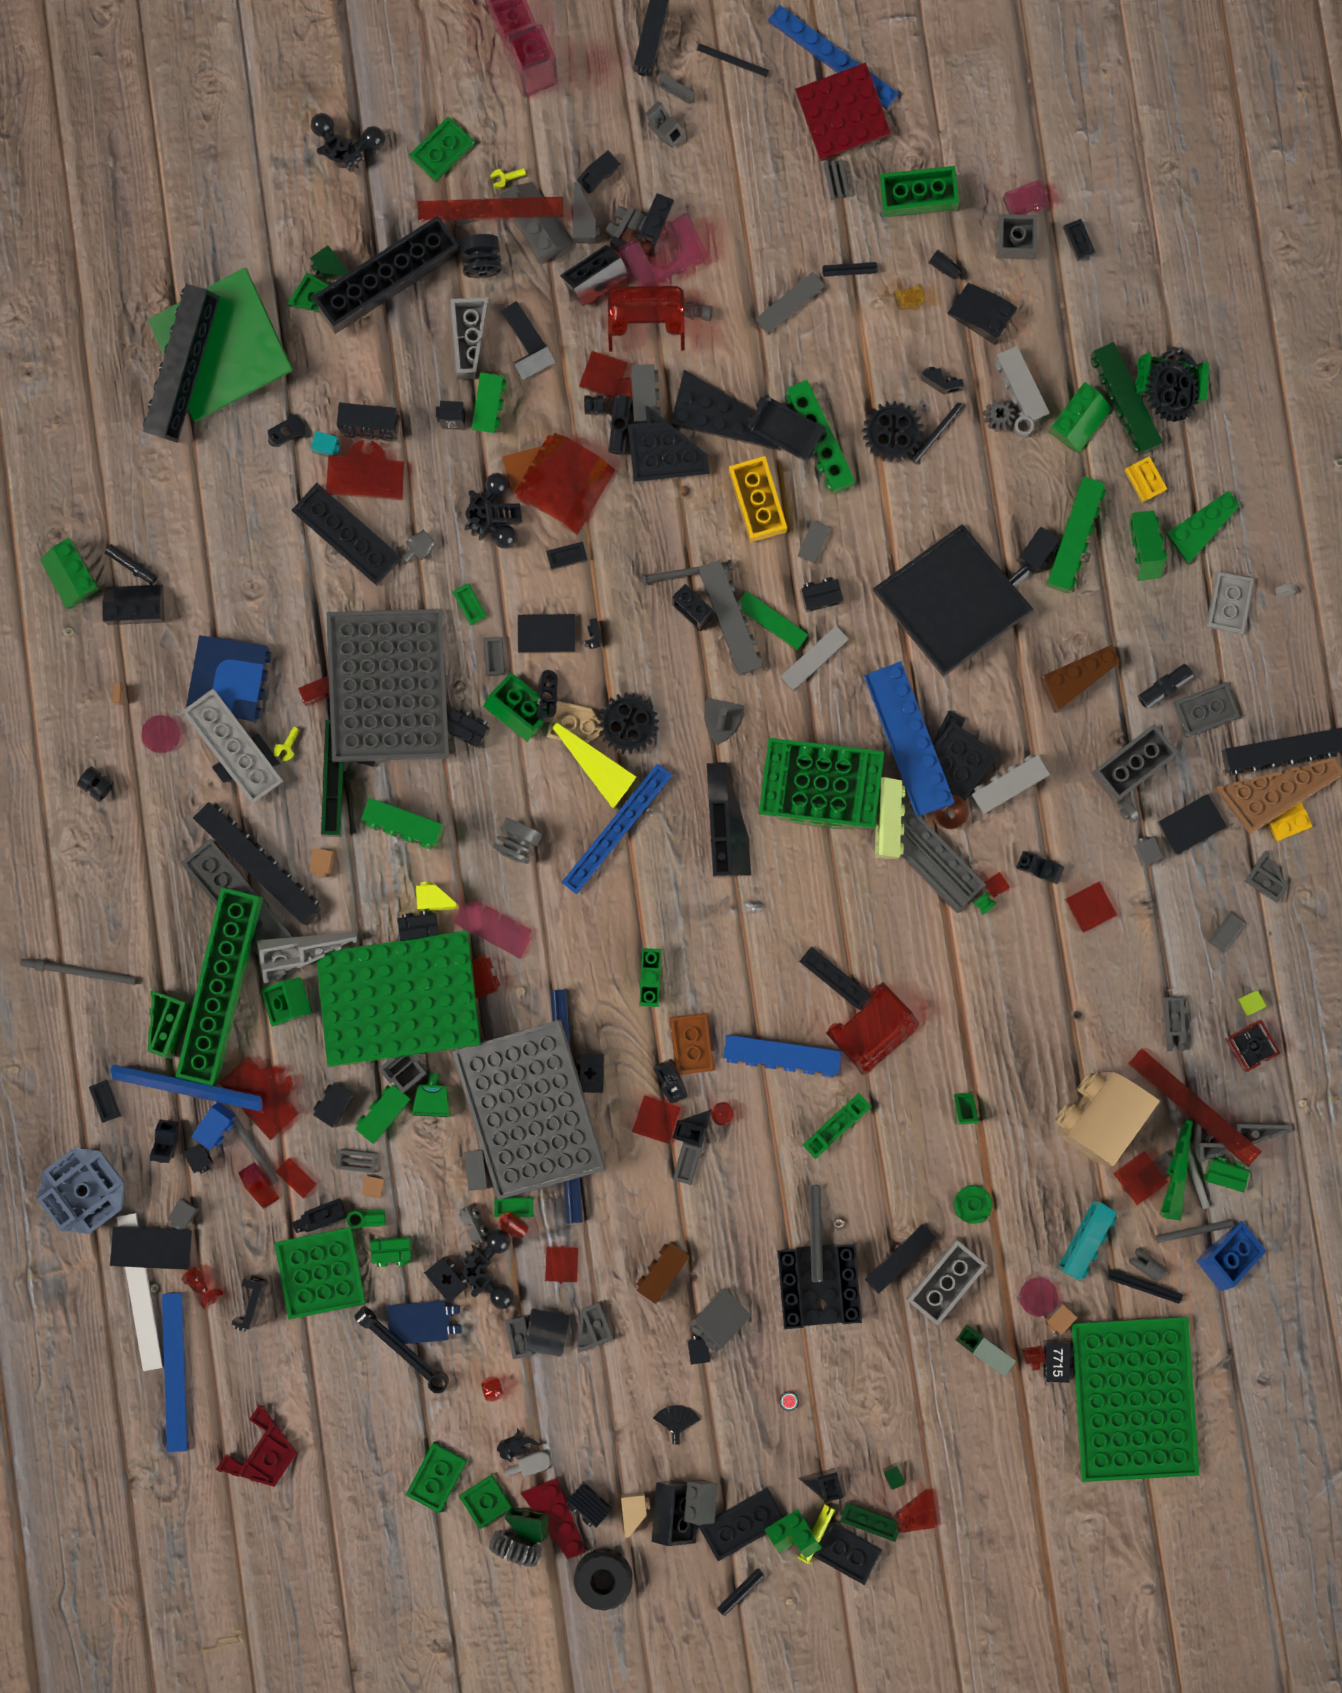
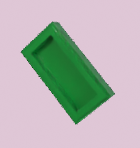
[452,583,487,626]
[494,1197,533,1217]

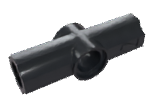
[608,395,631,455]
[1137,664,1194,709]

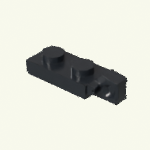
[292,1198,347,1233]

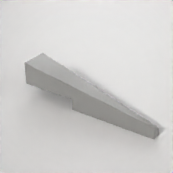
[256,932,357,983]

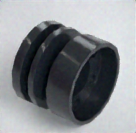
[459,234,503,278]

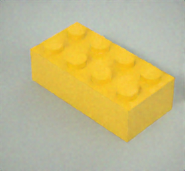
[728,456,787,543]

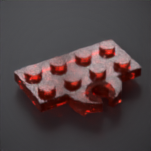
[326,440,405,500]
[219,1056,300,1140]

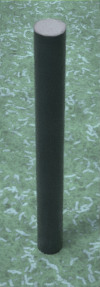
[697,44,769,77]
[910,402,964,464]

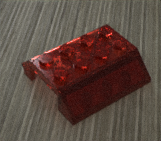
[514,433,615,535]

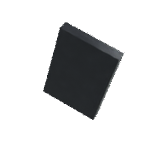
[518,614,575,653]
[1157,794,1227,855]
[813,1520,883,1586]

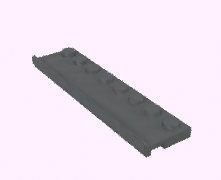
[875,776,986,913]

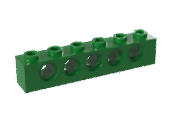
[784,380,855,494]

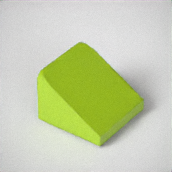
[1238,990,1267,1016]

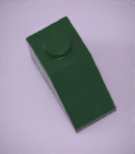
[310,245,349,280]
[505,1508,549,1544]

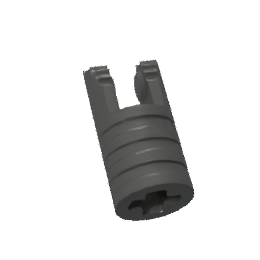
[1129,1248,1167,1282]

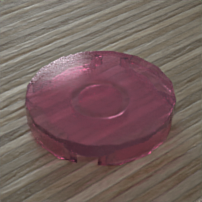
[141,715,180,754]
[1019,1277,1058,1317]

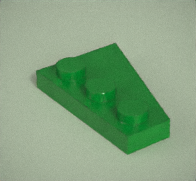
[287,273,329,313]

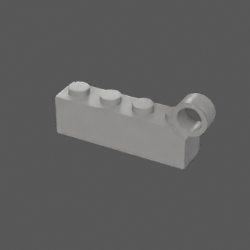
[994,346,1050,437]

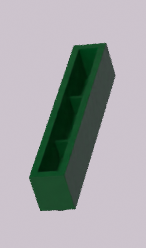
[1090,342,1163,457]
[321,720,344,837]

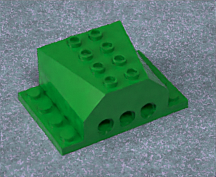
[759,738,884,829]

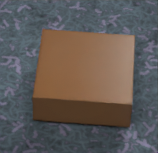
[112,683,125,705]
[361,1175,385,1199]

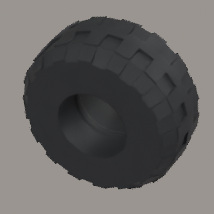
[574,1548,633,1611]

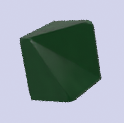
[883,1463,905,1490]

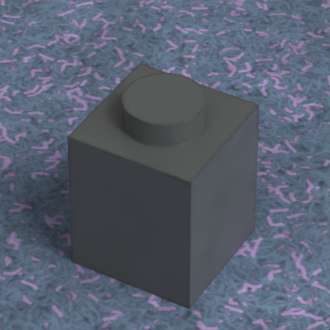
[1133,836,1163,867]
[167,1198,199,1230]

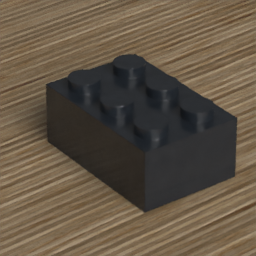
[337,402,400,441]

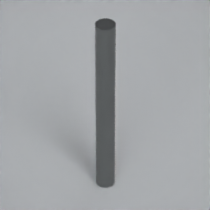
[1156,1219,1234,1243]

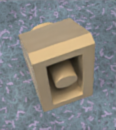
[621,1492,650,1538]

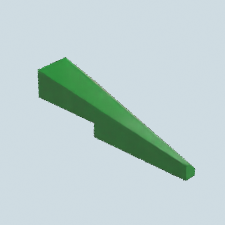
[1159,1118,1192,1221]

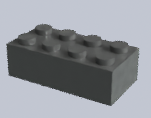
[1091,724,1178,803]

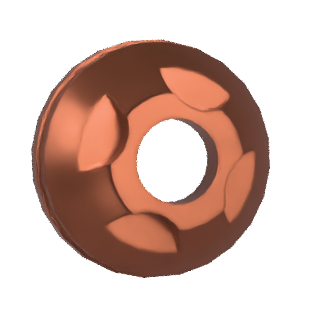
[933,795,969,830]

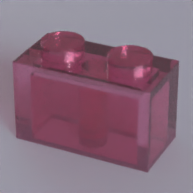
[1003,179,1048,215]

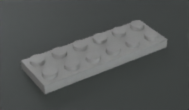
[182,688,283,804]

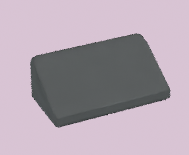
[464,1150,488,1191]

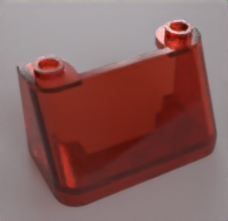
[826,982,919,1075]

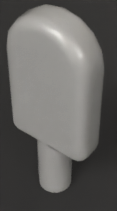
[505,1451,551,1477]

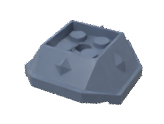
[37,1147,125,1234]

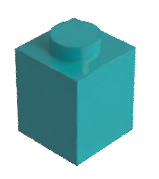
[310,431,341,459]

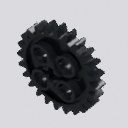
[1145,359,1199,422]
[862,401,924,463]
[597,692,659,755]

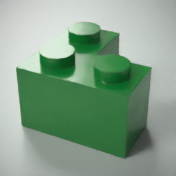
[764,1508,822,1559]

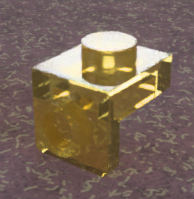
[893,284,926,310]

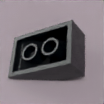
[947,283,1017,345]

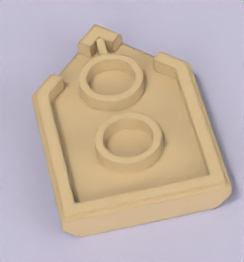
[546,701,603,743]

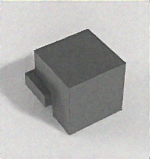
[378,1055,429,1093]

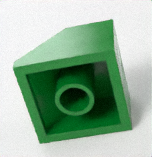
[261,976,312,1027]

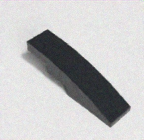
[865,1224,936,1294]

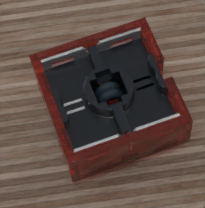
[1225,1019,1281,1072]

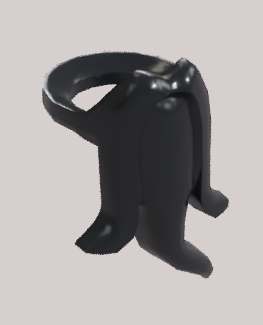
[1160,346,1197,369]
[497,1428,541,1463]

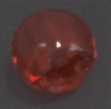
[481,1377,504,1402]

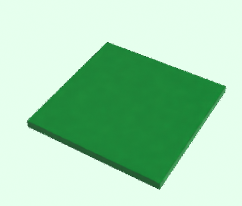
[148,267,293,422]

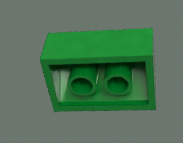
[1048,381,1112,454]
[40,538,101,609]
[483,672,549,742]

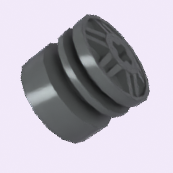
[492,817,542,864]

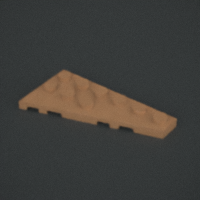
[1216,758,1342,834]

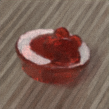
[711,1102,734,1126]

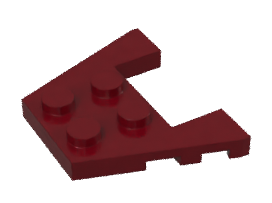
[215,1404,298,1487]

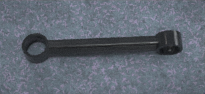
[354,1306,449,1394]

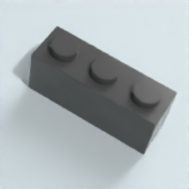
[631,364,660,424]

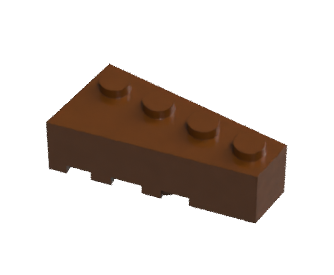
[1040,645,1120,713]

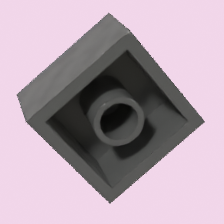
[996,214,1038,259]

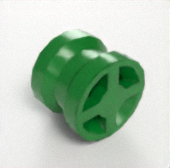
[973,892,997,916]

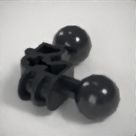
[310,113,385,173]
[464,473,517,549]
[459,1229,514,1309]

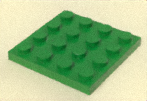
[274,1227,366,1320]

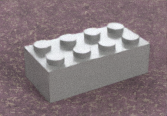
[905,1239,987,1326]

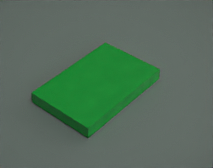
[409,116,475,182]
[405,1441,467,1514]

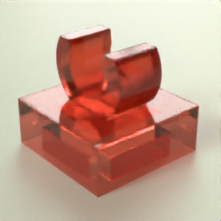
[1022,1346,1046,1371]

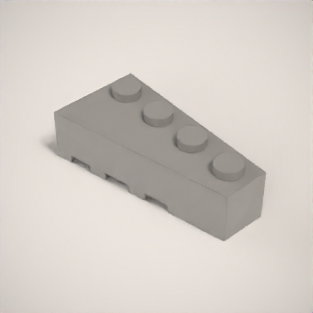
[449,297,488,380]
[972,753,1052,814]

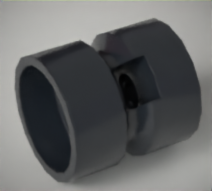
[77,766,114,802]

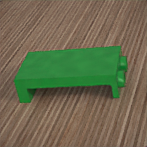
[1136,352,1209,404]

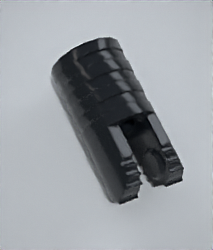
[928,249,963,280]

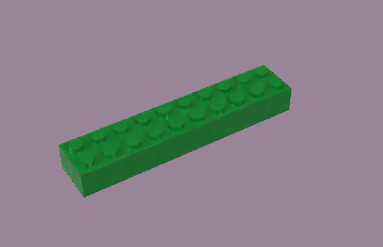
[175,887,263,1086]

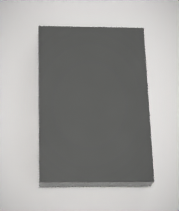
[1173,682,1241,738]

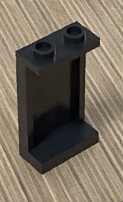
[746,394,826,463]

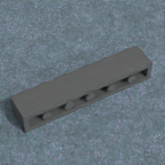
[698,559,763,676]

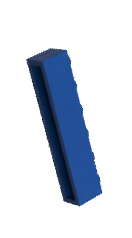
[723,1035,842,1078]

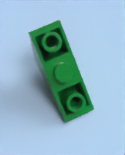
[639,948,661,1007]

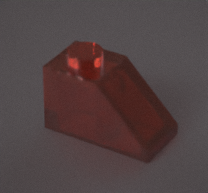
[238,1162,280,1209]

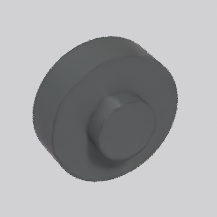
[1117,799,1140,823]

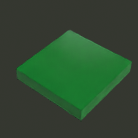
[459,1473,513,1529]

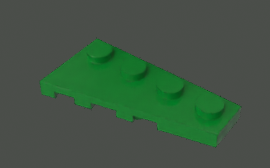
[1166,490,1240,565]

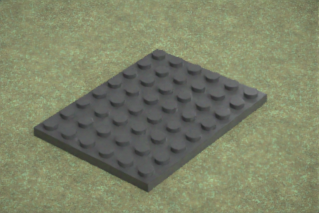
[326,609,449,762]
[452,1019,607,1200]

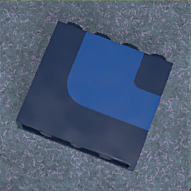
[186,635,272,723]

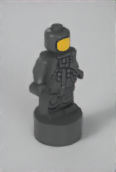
[676,301,713,322]

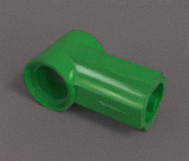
[346,1209,386,1229]

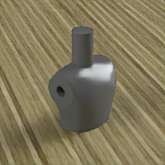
[402,529,437,562]

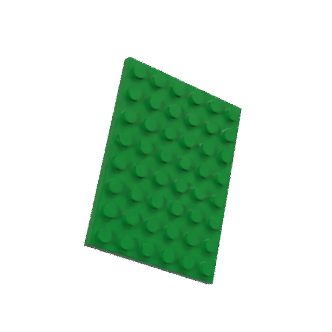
[317,931,481,1068]
[1071,1317,1200,1482]

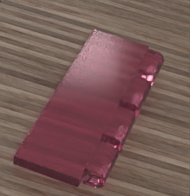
[453,898,532,959]

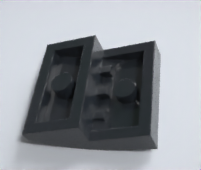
[524,1309,570,1357]

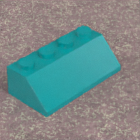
[1057,1200,1117,1281]

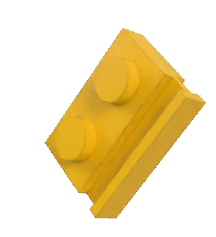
[1124,456,1167,503]
[1268,802,1313,842]

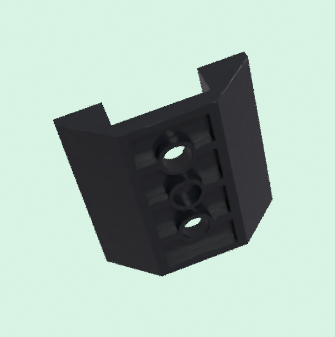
[777,1244,862,1329]

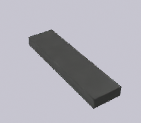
[755,272,825,335]

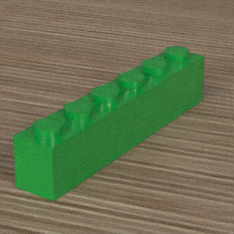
[1045,476,1106,593]

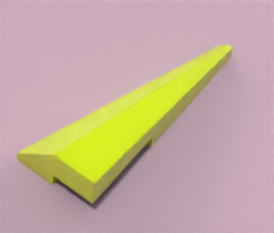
[553,723,636,808]

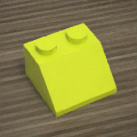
[416,882,459,911]

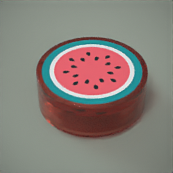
[779,1391,799,1411]

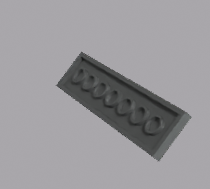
[181,839,295,981]

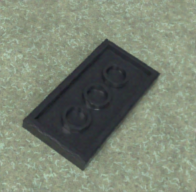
[110,1226,192,1270]
[699,1487,783,1561]

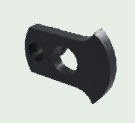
[267,413,306,447]

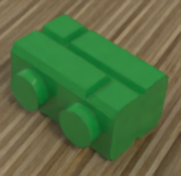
[1203,1157,1250,1193]
[370,1236,412,1267]

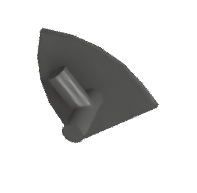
[704,698,744,745]

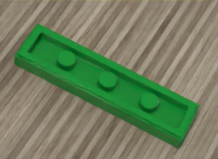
[740,591,808,651]

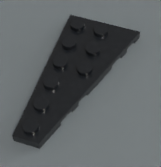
[671,370,781,451]

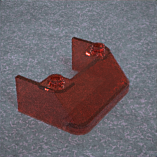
[608,286,685,352]

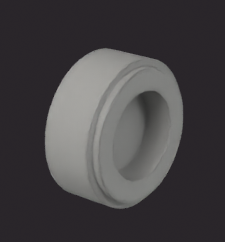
[1275,584,1296,597]

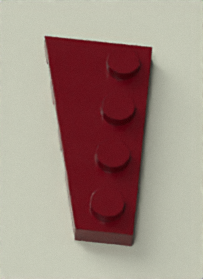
[520,1477,586,1559]

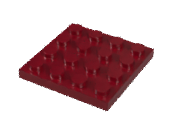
[795,62,891,161]

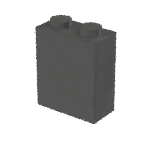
[689,1288,752,1352]

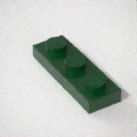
[840,1502,902,1542]

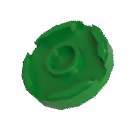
[954,1185,993,1224]

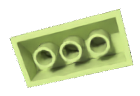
[875,777,905,859]

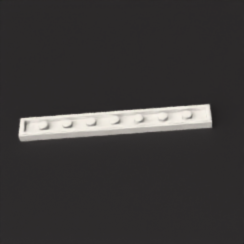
[117,1213,164,1371]

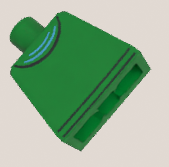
[412,1073,450,1118]

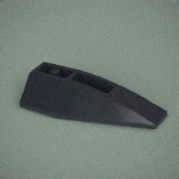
[706,762,751,878]

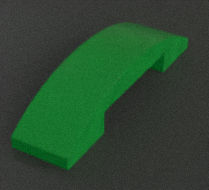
[802,1093,872,1160]

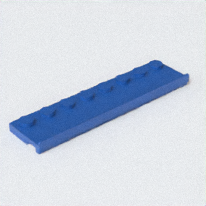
[863,661,955,817]

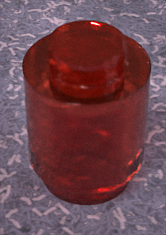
[499,1212,529,1239]

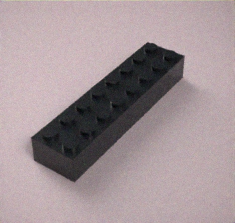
[312,215,460,334]
[143,283,220,443]

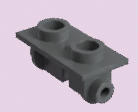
[459,1203,489,1245]

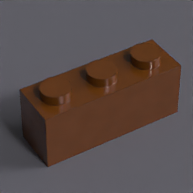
[636,1242,690,1304]

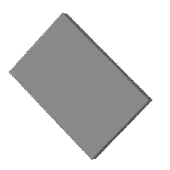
[1206,571,1255,635]

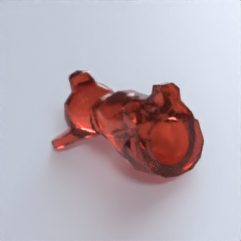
[181,1267,223,1309]

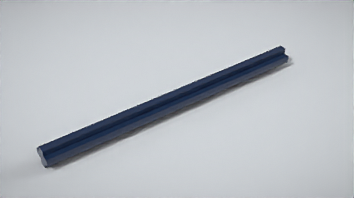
[550,989,583,1224]

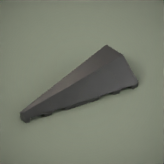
[1192,1123,1292,1162]

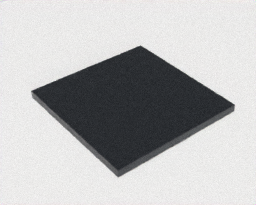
[872,524,1034,678]

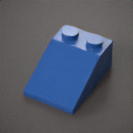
[1196,1221,1266,1291]

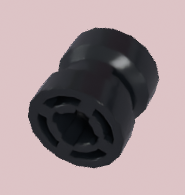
[584,395,604,415]

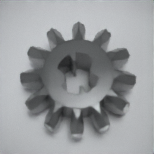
[983,399,1016,432]

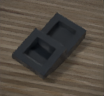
[653,1059,688,1104]

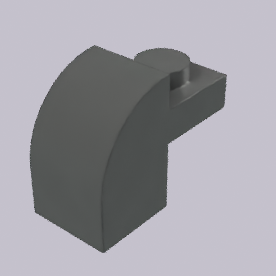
[645,101,685,148]

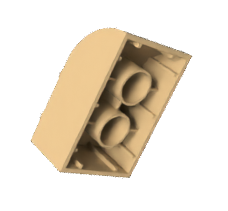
[1054,1072,1160,1166]

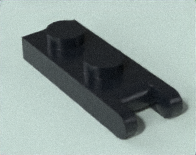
[637,193,674,247]

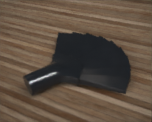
[653,1406,700,1445]

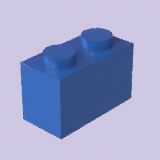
[191,1102,237,1150]

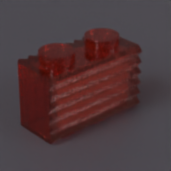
[471,954,501,999]

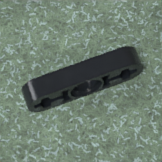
[537,670,558,722]

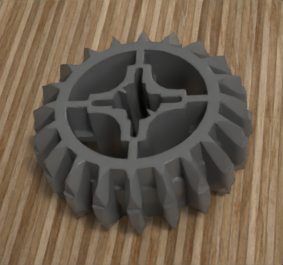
[489,1530,542,1567]

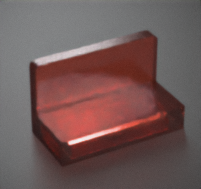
[298,676,330,706]

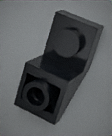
[577,150,621,194]
[920,367,964,395]
[1016,851,1065,884]

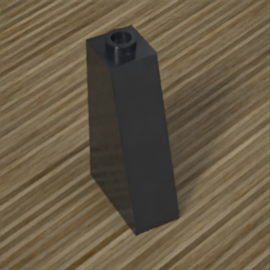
[634,0,669,77]

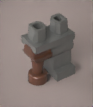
[606,206,653,256]

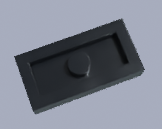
[1063,219,1096,262]

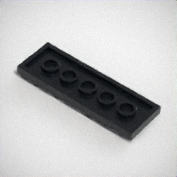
[291,482,402,586]

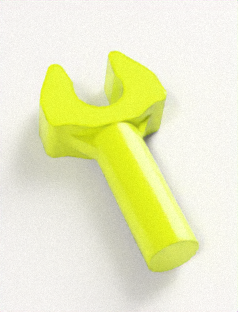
[490,168,526,190]
[274,727,300,762]

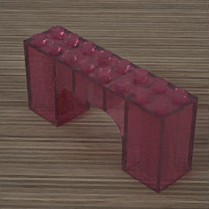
[484,0,558,97]

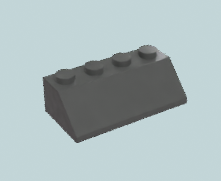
[500,182,573,264]

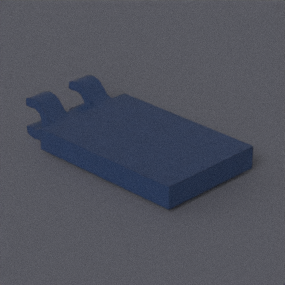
[387,1300,462,1344]

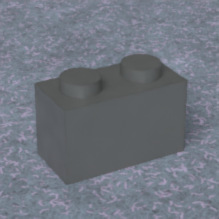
[684,1480,718,1525]

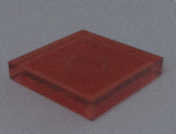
[579,351,628,399]
[1065,881,1117,933]
[632,1095,681,1144]
[1113,1150,1168,1205]

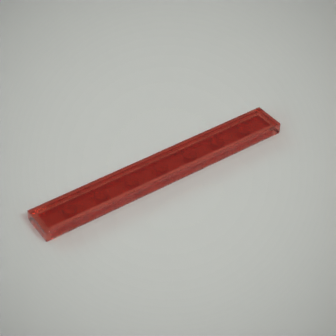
[418,196,564,221]
[1128,1048,1262,1167]

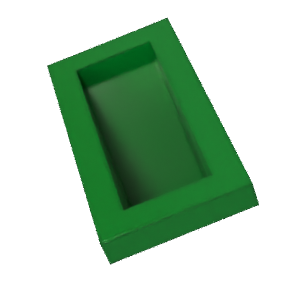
[954,1093,979,1125]

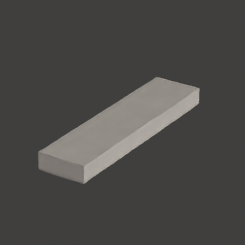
[780,626,849,691]

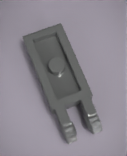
[1163,997,1186,1051]

